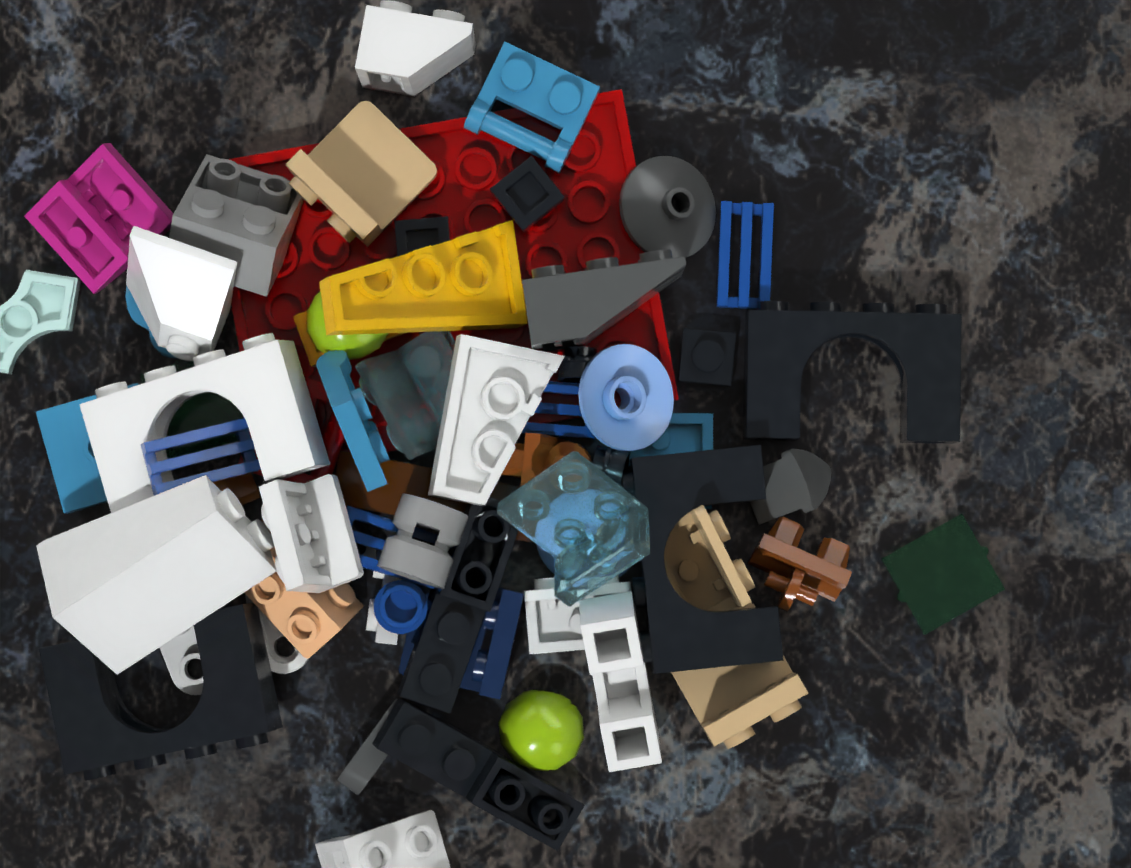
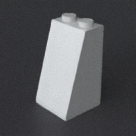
[36,475,277,674]

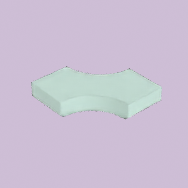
[0,270,81,375]

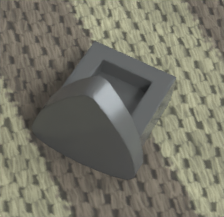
[749,449,831,525]

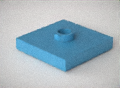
[36,383,140,514]

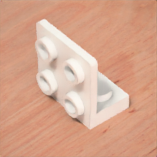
[315,810,451,868]

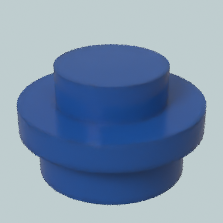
[374,580,428,634]

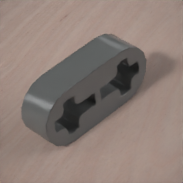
[337,698,398,796]

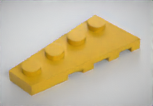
[319,220,528,336]

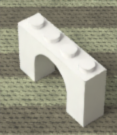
[79,333,330,513]

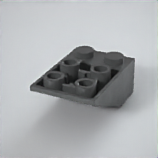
[522,249,686,352]

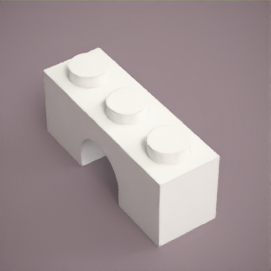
[579,591,662,772]

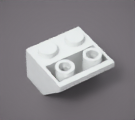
[355,0,476,96]

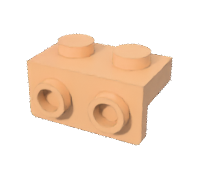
[244,547,364,658]

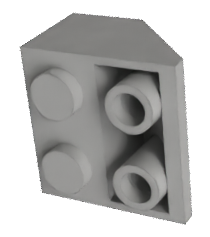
[169,154,304,297]

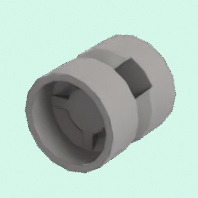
[377,494,469,589]

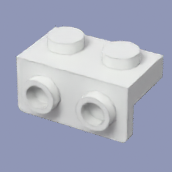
[259,474,364,593]
[524,572,631,654]

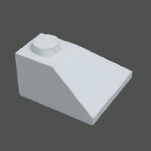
[126,226,237,361]

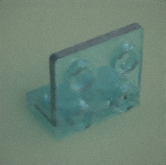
[355,331,455,460]
[497,451,650,607]

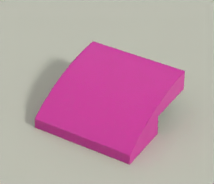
[24,143,174,294]

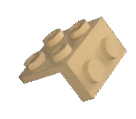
[286,101,437,247]
[664,505,755,612]
[671,603,808,749]

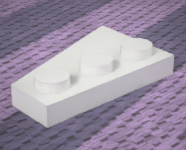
[428,334,565,506]

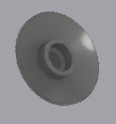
[619,156,716,258]

